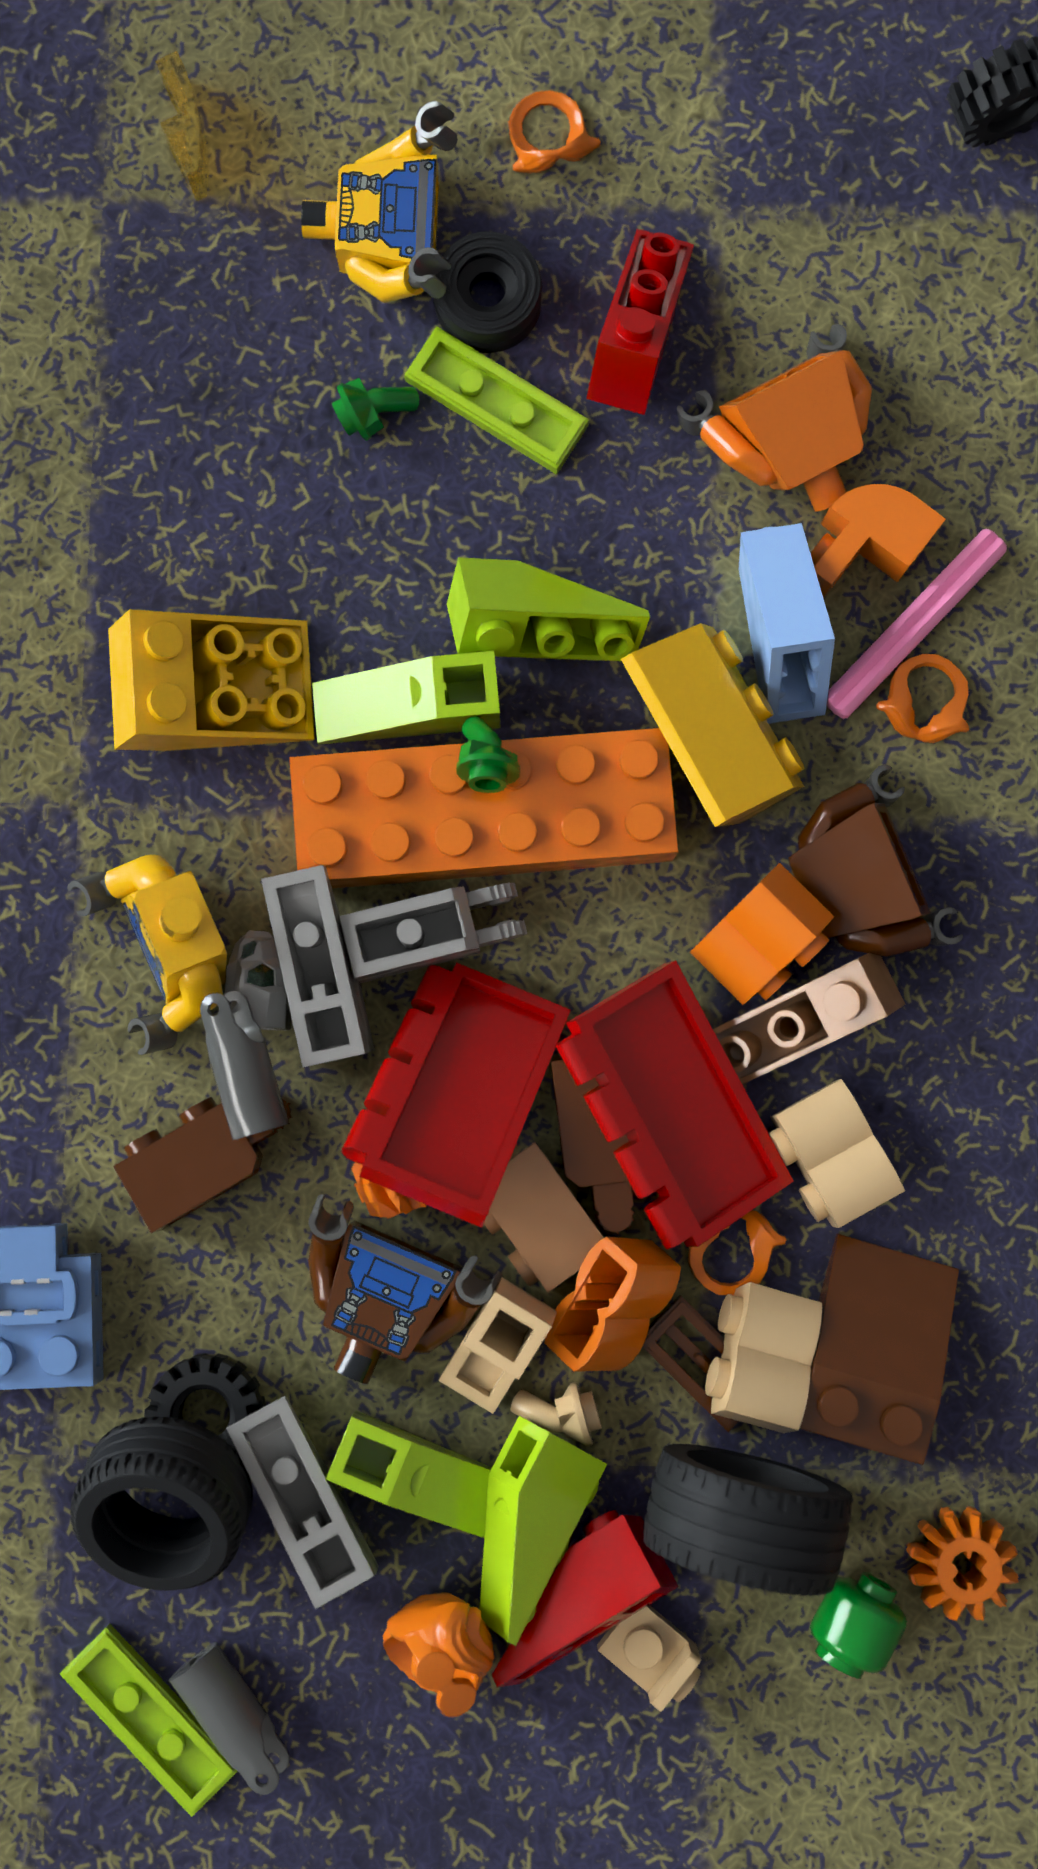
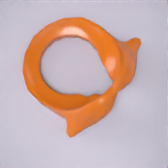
[508,90,601,173]
[876,654,969,743]
[688,1210,787,1295]

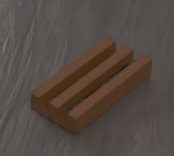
[643,1295,739,1432]

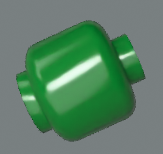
[810,1572,907,1679]

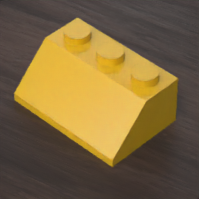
[621,623,804,827]

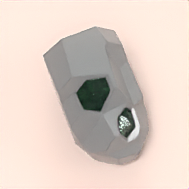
[225,930,291,1031]

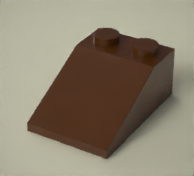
[799,1233,959,1465]

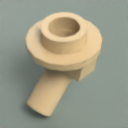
[510,1382,602,1447]

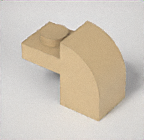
[439,1277,557,1414]

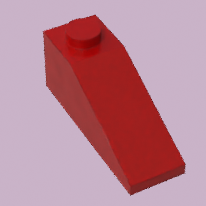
[491,1510,679,1687]

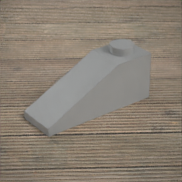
[261,865,375,1067]
[226,1396,379,1609]

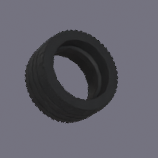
[643,1443,852,1596]

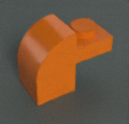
[811,484,946,598]

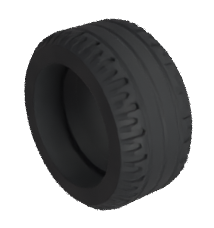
[70,1417,253,1591]

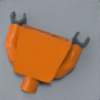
[677,324,872,512]

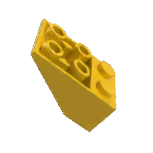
[108,609,315,751]

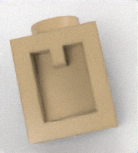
[597,1605,701,1712]

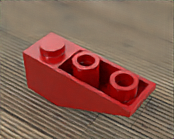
[586,229,694,415]

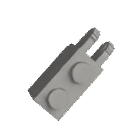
[339,882,528,983]

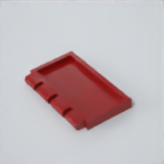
[555,960,794,1249]
[341,962,571,1228]

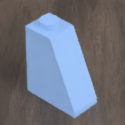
[739,523,835,724]

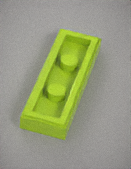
[404,326,589,475]
[60,1623,238,1817]

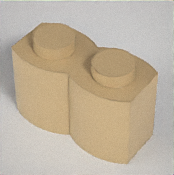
[769,1079,905,1228]
[705,1282,822,1433]

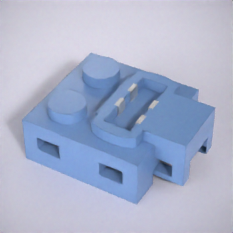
[0,1223,103,1390]

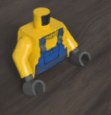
[301,101,457,303]
[67,854,227,1055]

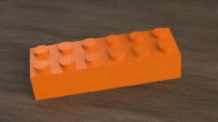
[289,728,678,888]

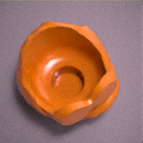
[383,1592,494,1717]

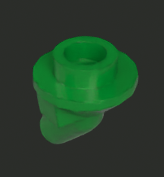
[332,378,419,441]
[456,716,520,793]

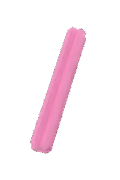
[826,529,1007,719]

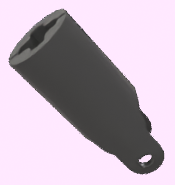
[200,991,289,1141]
[169,1642,290,1795]

